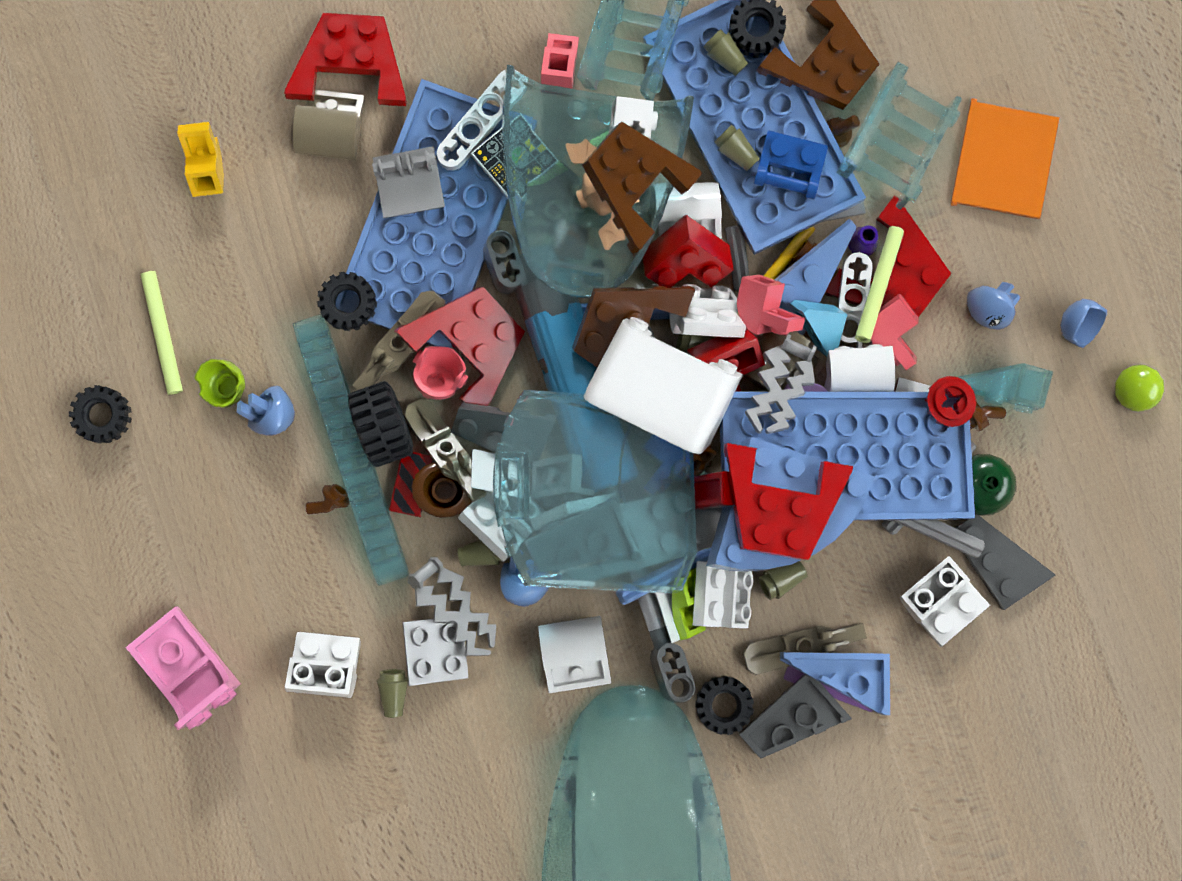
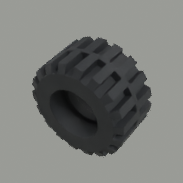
[348,381,413,468]

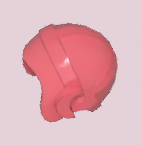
[412,346,469,400]

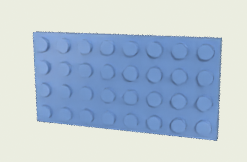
[643,0,866,255]
[335,79,537,348]
[720,392,975,521]

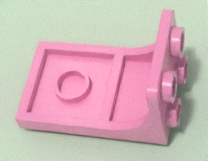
[126,606,241,730]

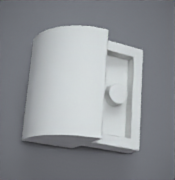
[656,182,722,239]
[669,284,746,338]
[824,344,895,392]
[458,490,546,562]
[900,556,990,647]
[693,561,753,628]
[538,616,611,693]
[285,632,361,698]

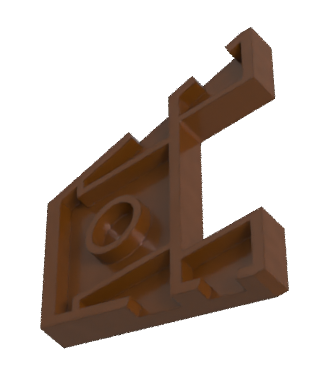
[756,0,879,110]
[582,121,702,255]
[572,286,695,367]

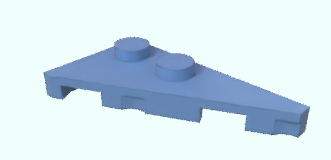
[774,219,857,335]
[780,652,890,715]

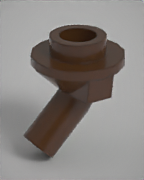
[826,115,860,148]
[970,401,1006,432]
[681,445,717,486]
[306,484,350,515]

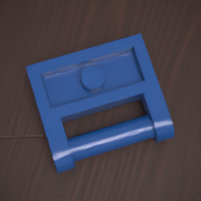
[754,130,828,200]

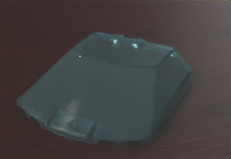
[493,390,697,593]

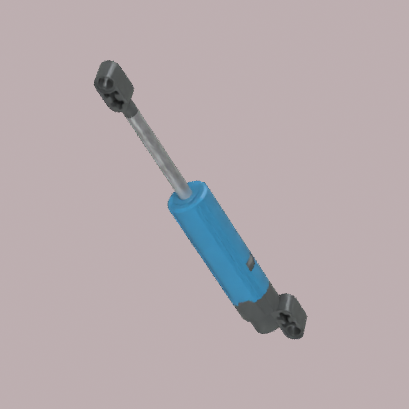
[483,230,695,703]

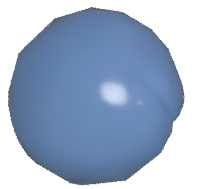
[1060,299,1107,348]

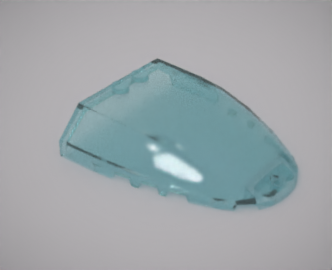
[502,65,694,298]
[542,685,731,881]

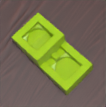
[672,568,706,641]

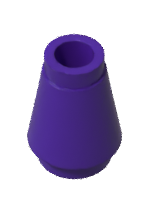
[848,225,878,256]

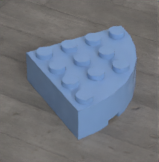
[706,437,874,571]

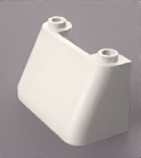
[583,317,743,454]

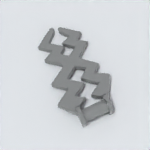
[745,334,817,434]
[408,557,496,656]

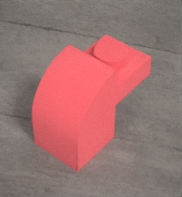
[541,33,579,92]
[737,275,805,335]
[871,294,919,370]

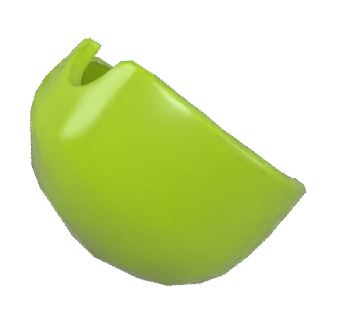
[194,359,245,408]
[1115,365,1165,412]

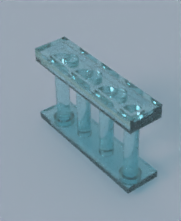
[577,0,689,101]
[836,61,962,210]

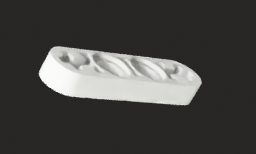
[437,69,525,171]
[837,252,872,349]

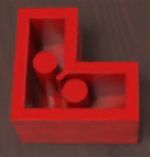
[642,215,734,288]
[687,328,765,392]

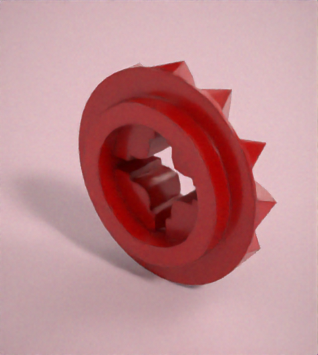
[925,376,976,428]

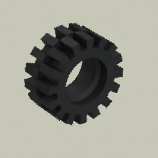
[729,0,786,58]
[317,272,377,331]
[69,385,132,443]
[695,676,754,735]

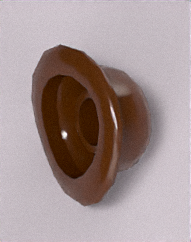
[412,462,472,518]

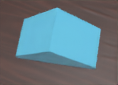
[790,300,848,357]

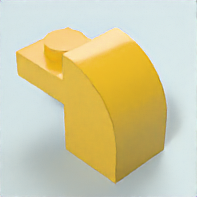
[177,122,224,197]

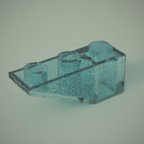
[959,363,1053,414]

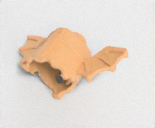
[565,139,640,251]

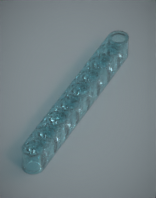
[293,314,409,586]

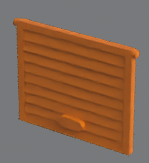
[951,98,1060,219]

